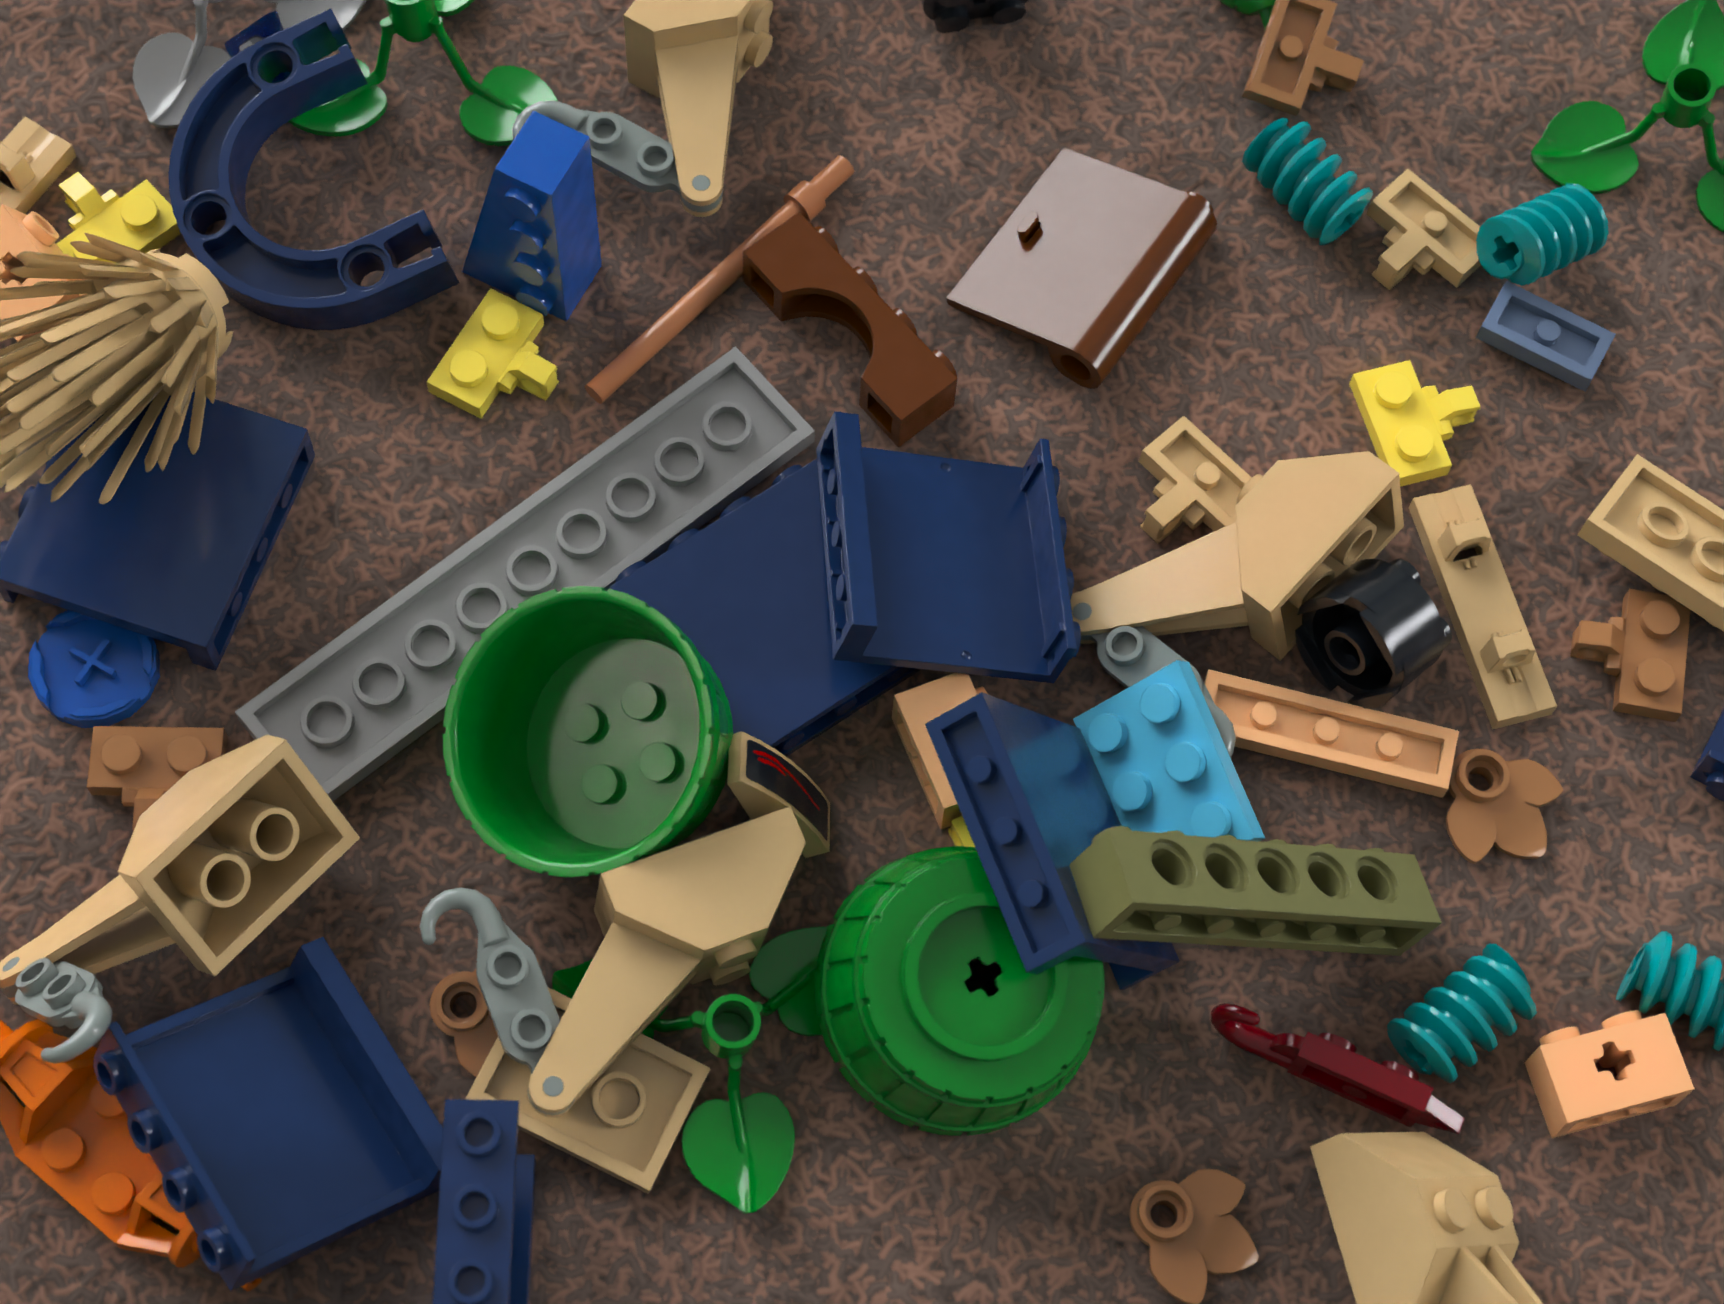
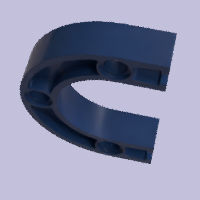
[168,8,459,330]

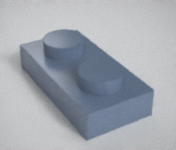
[1476,281,1616,392]

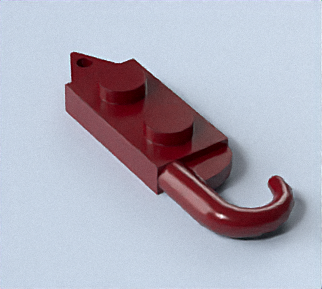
[1211,1003,1465,1134]

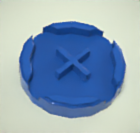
[28,610,160,728]

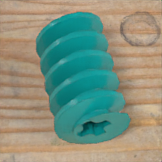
[1242,118,1373,246]
[1476,183,1609,286]
[1616,931,1724,1051]
[1387,943,1537,1083]

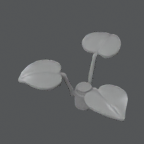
[133,0,367,128]

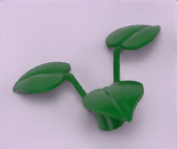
[288,0,558,146]
[1530,0,1724,232]
[552,926,828,1214]

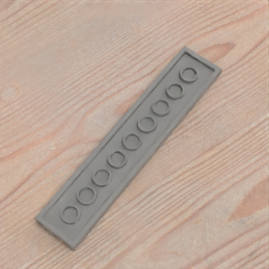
[235,346,815,801]

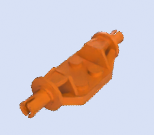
[0,1019,269,1292]

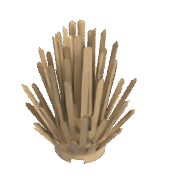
[0,233,233,504]

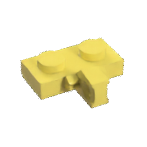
[57,172,181,263]
[427,288,559,419]
[1349,360,1481,487]

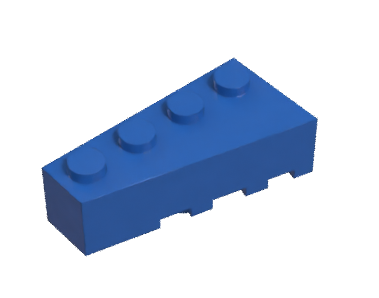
[462,111,602,322]

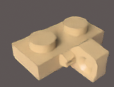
[1367,169,1481,290]
[1139,416,1252,544]

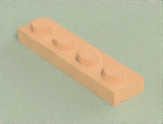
[1204,669,1459,798]

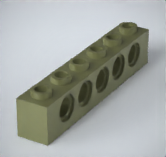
[1069,826,1442,956]

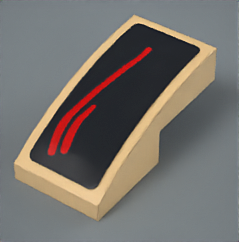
[727,731,830,858]

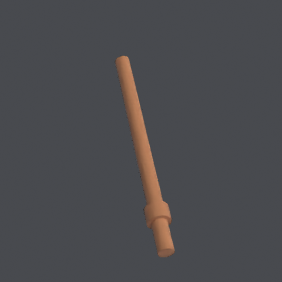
[585,155,854,404]

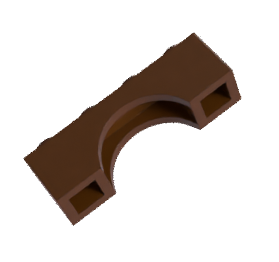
[743,212,958,447]

